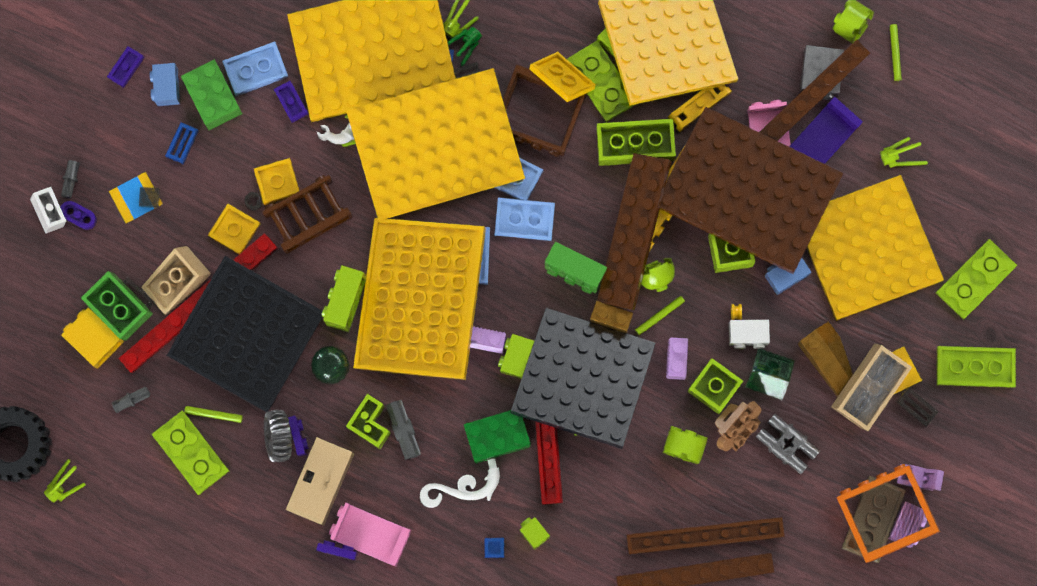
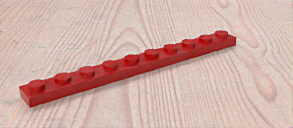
[118,233,278,373]

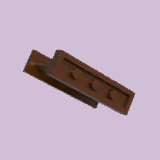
[262,175,353,254]

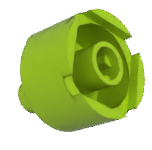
[832,0,874,44]
[663,426,708,464]

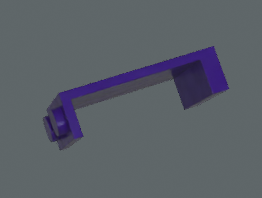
[789,97,863,164]

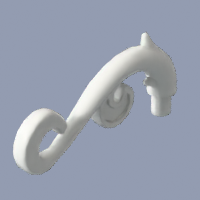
[420,458,500,508]

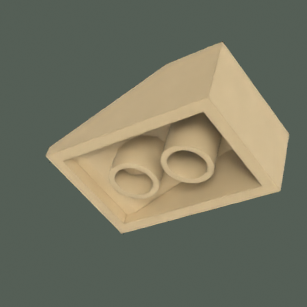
[141,246,211,315]

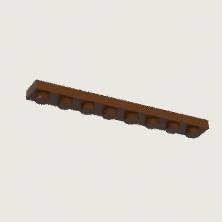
[759,39,870,141]
[626,517,785,554]
[616,553,774,586]

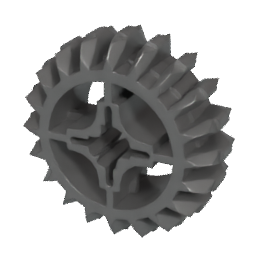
[263,410,292,462]

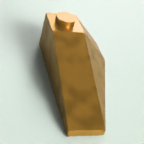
[798,321,853,397]

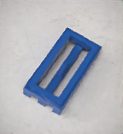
[165,122,199,165]

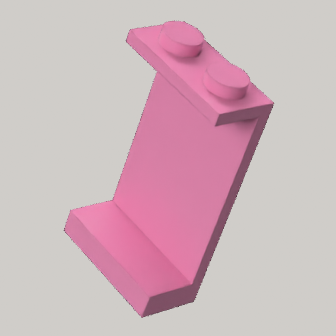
[747,100,791,147]
[329,503,411,567]

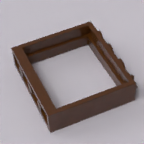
[503,64,587,157]

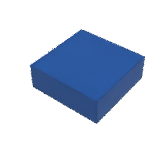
[485,538,504,558]

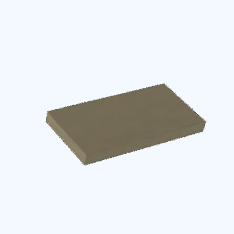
[841,475,906,563]

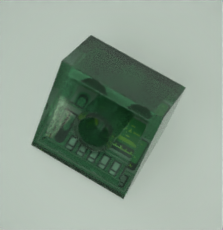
[746,349,795,400]

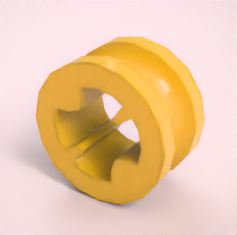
[731,304,742,320]

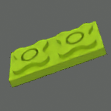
[567,40,636,123]
[936,239,1017,320]
[937,346,1016,388]
[152,410,230,495]

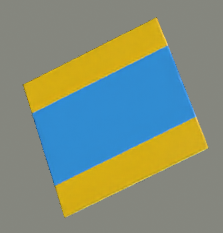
[109,172,163,224]

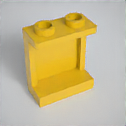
[61,308,124,369]

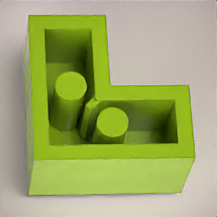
[346,394,391,449]

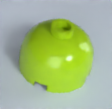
[641,258,675,292]

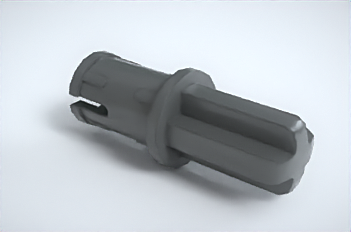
[61,160,80,199]
[111,387,150,413]

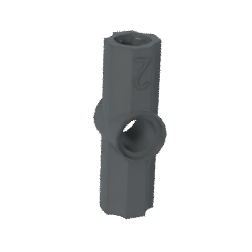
[386,400,421,460]

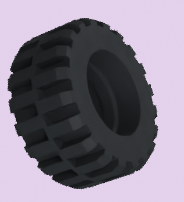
[0,406,52,482]

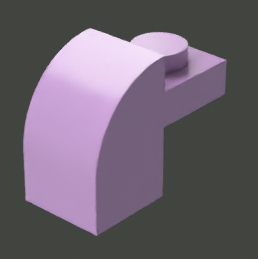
[897,464,944,491]

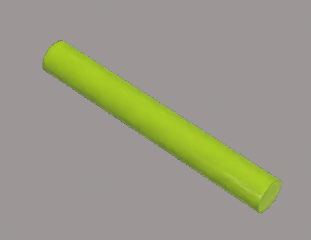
[890,24,902,81]
[635,296,685,336]
[184,406,243,423]

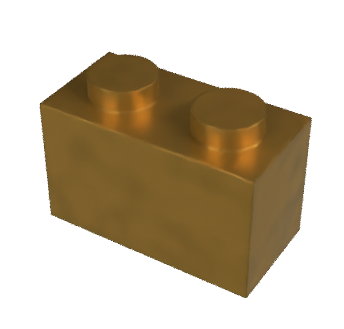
[590,301,633,333]

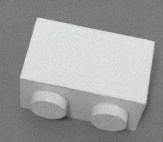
[30,187,66,234]
[729,320,770,349]

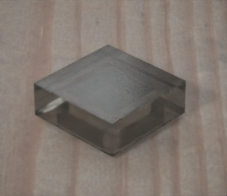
[139,187,160,208]

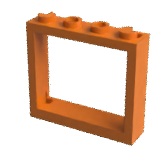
[837,464,941,563]

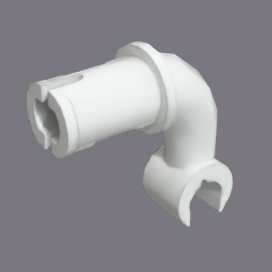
[317,122,354,144]

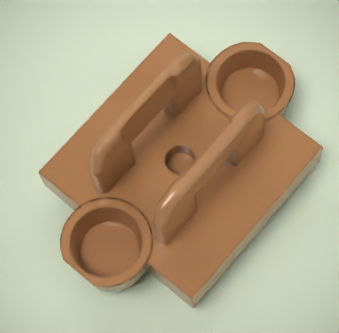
[715,401,761,452]

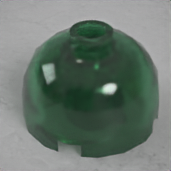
[311,346,350,385]

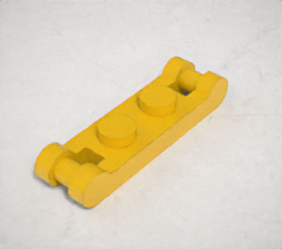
[667,85,732,132]

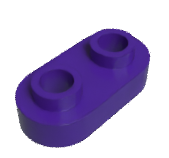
[60,201,97,230]

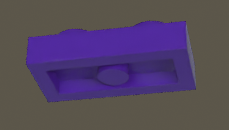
[107,46,145,88]
[274,81,308,123]
[288,416,309,457]
[316,540,358,560]

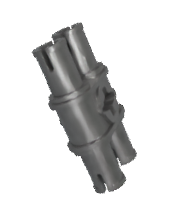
[756,414,820,474]

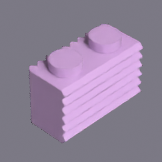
[470,326,506,354]
[666,338,688,380]
[888,502,927,548]

